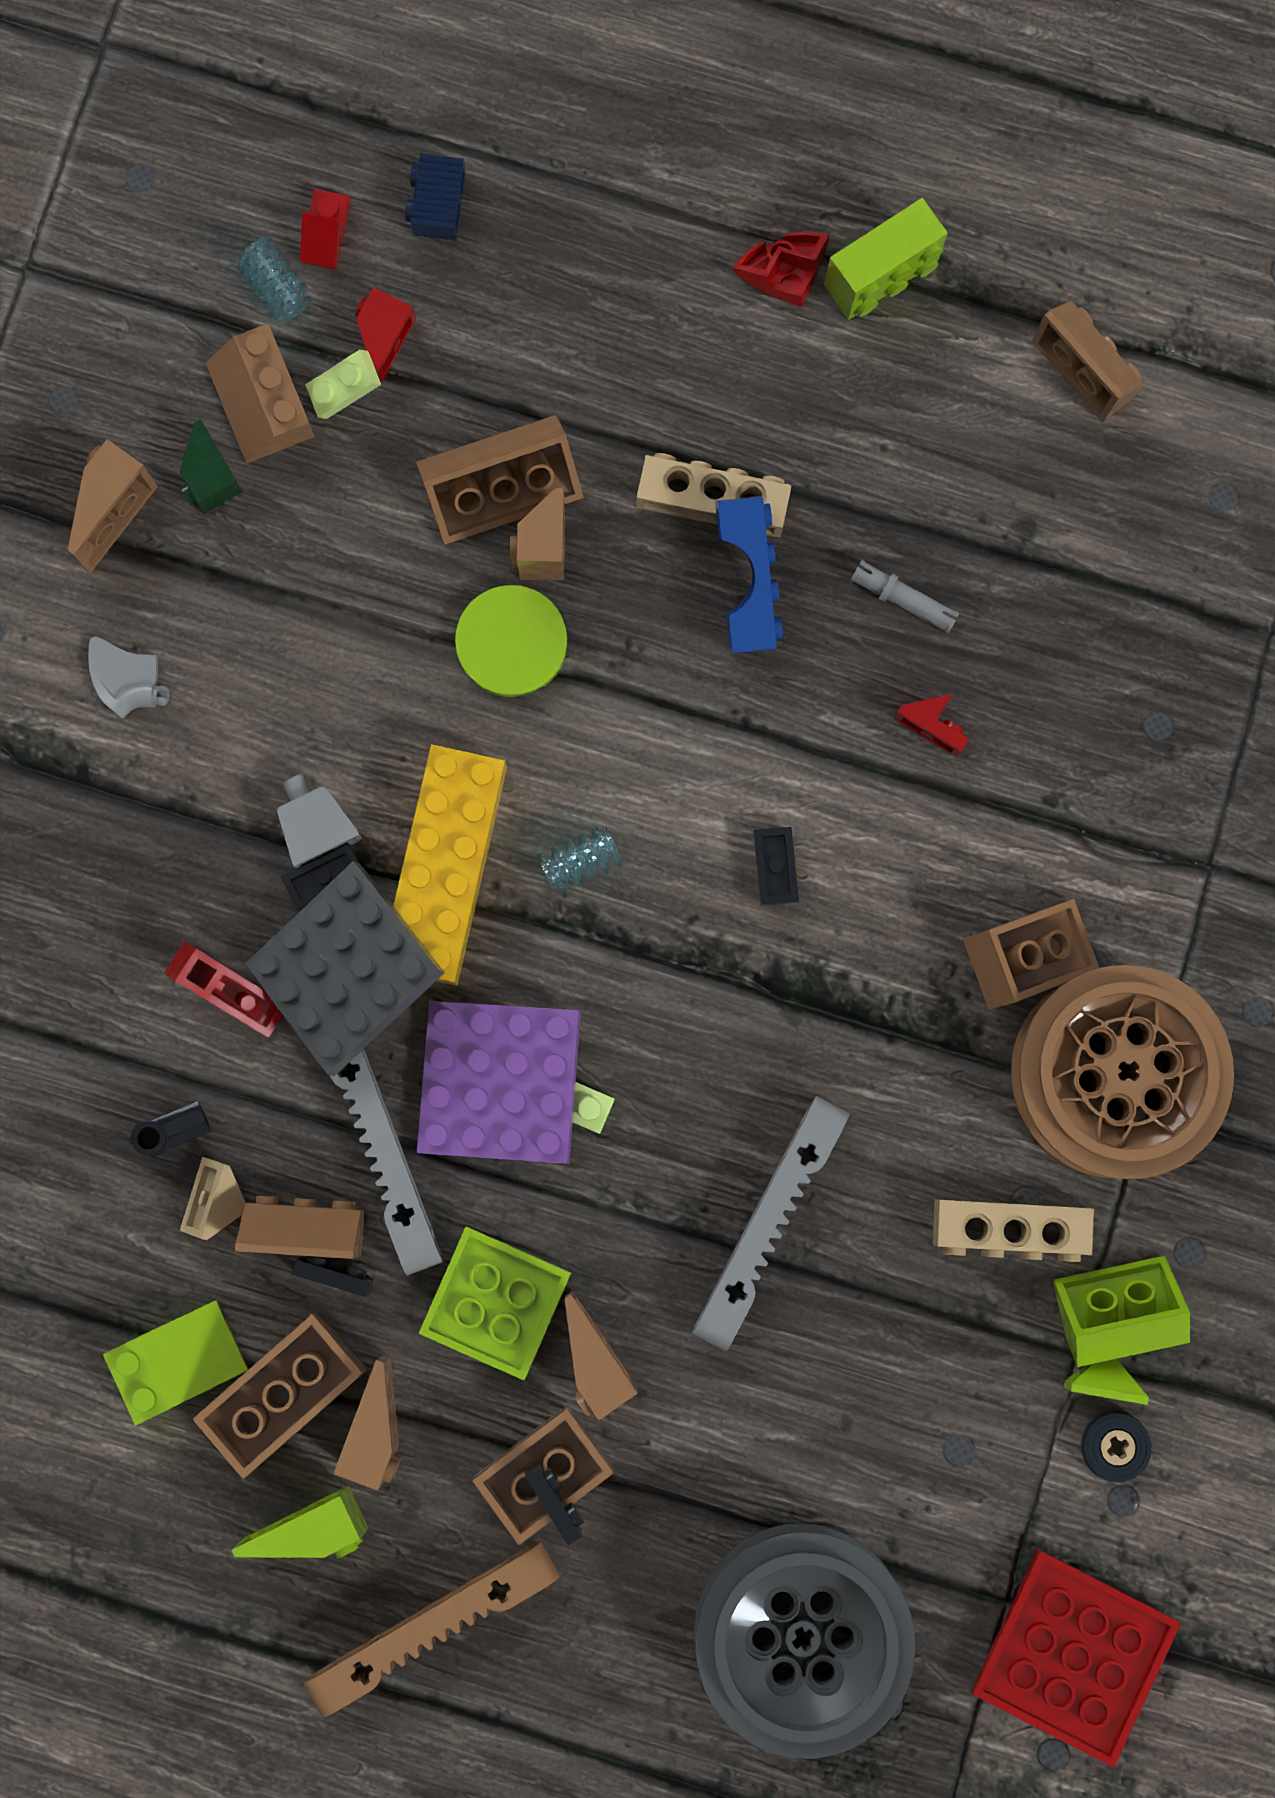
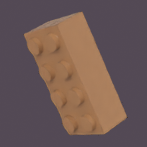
[192,1311,368,1479]

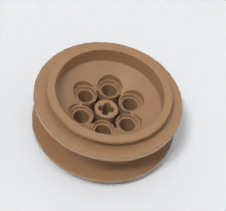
[1011,965,1234,1179]

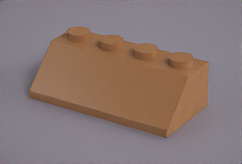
[416,415,584,545]

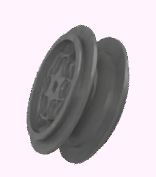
[694,1523,915,1759]

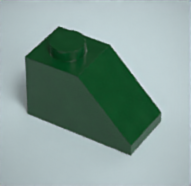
[180,419,242,514]

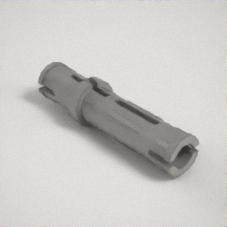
[850,560,959,634]

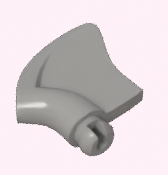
[88,636,170,719]

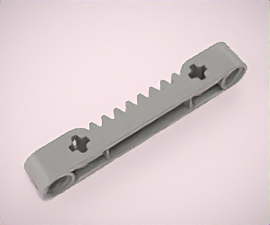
[330,1049,443,1276]
[691,1095,850,1352]

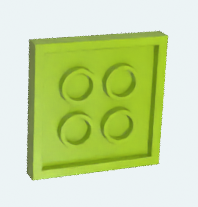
[418,1226,572,1381]

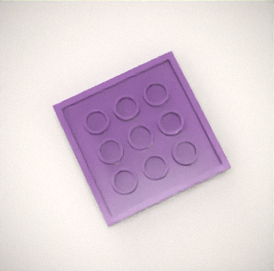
[417,1001,581,1164]

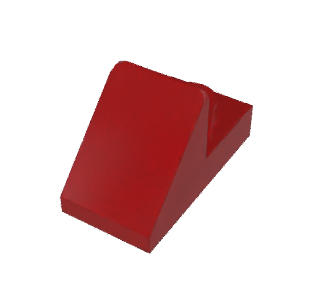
[300,189,351,270]
[893,694,969,758]

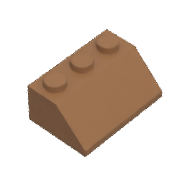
[1032,301,1144,422]
[206,323,315,464]
[235,1196,365,1259]

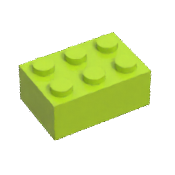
[824,197,948,320]

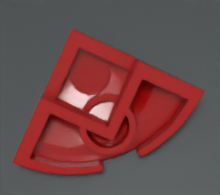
[733,232,829,307]

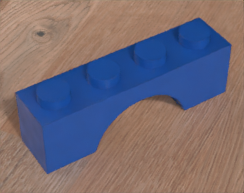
[715,496,783,653]

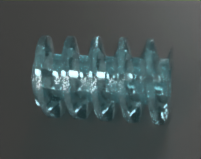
[237,236,312,322]
[537,826,623,894]

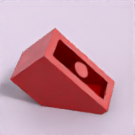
[355,287,416,383]

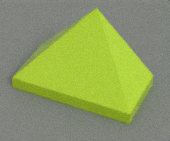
[1064,1359,1149,1405]

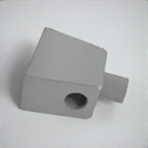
[277,774,363,868]

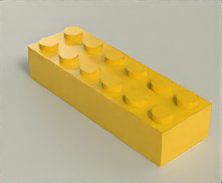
[393,744,507,986]

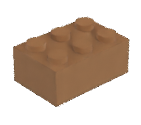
[472,1405,614,1545]

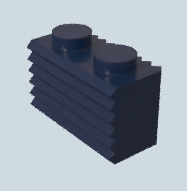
[405,153,466,241]

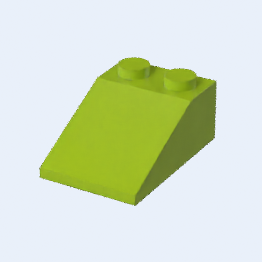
[103,1300,249,1426]
[232,1485,369,1559]

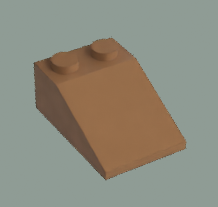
[68,439,158,574]
[963,899,1099,1010]
[564,1290,638,1421]
[333,1354,402,1491]

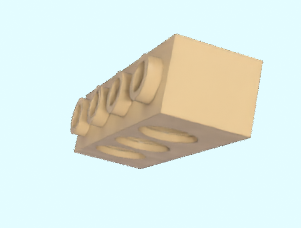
[636,453,792,538]
[933,1199,1094,1262]

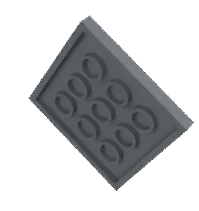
[245,861,445,1076]

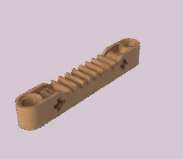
[303,1541,561,1718]

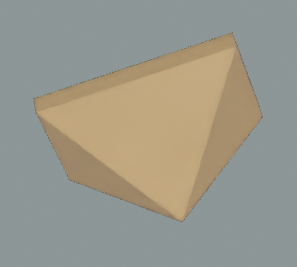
[180,1157,245,1240]

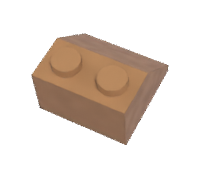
[510,487,565,580]

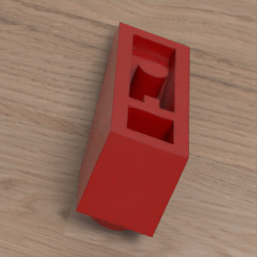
[164,941,283,1038]

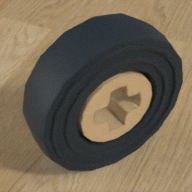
[1081,1411,1152,1482]

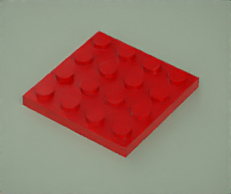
[970,1549,1181,1767]

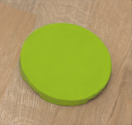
[455,585,567,697]

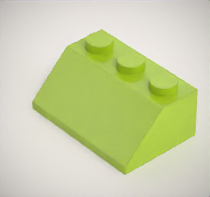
[1053,1256,1190,1367]

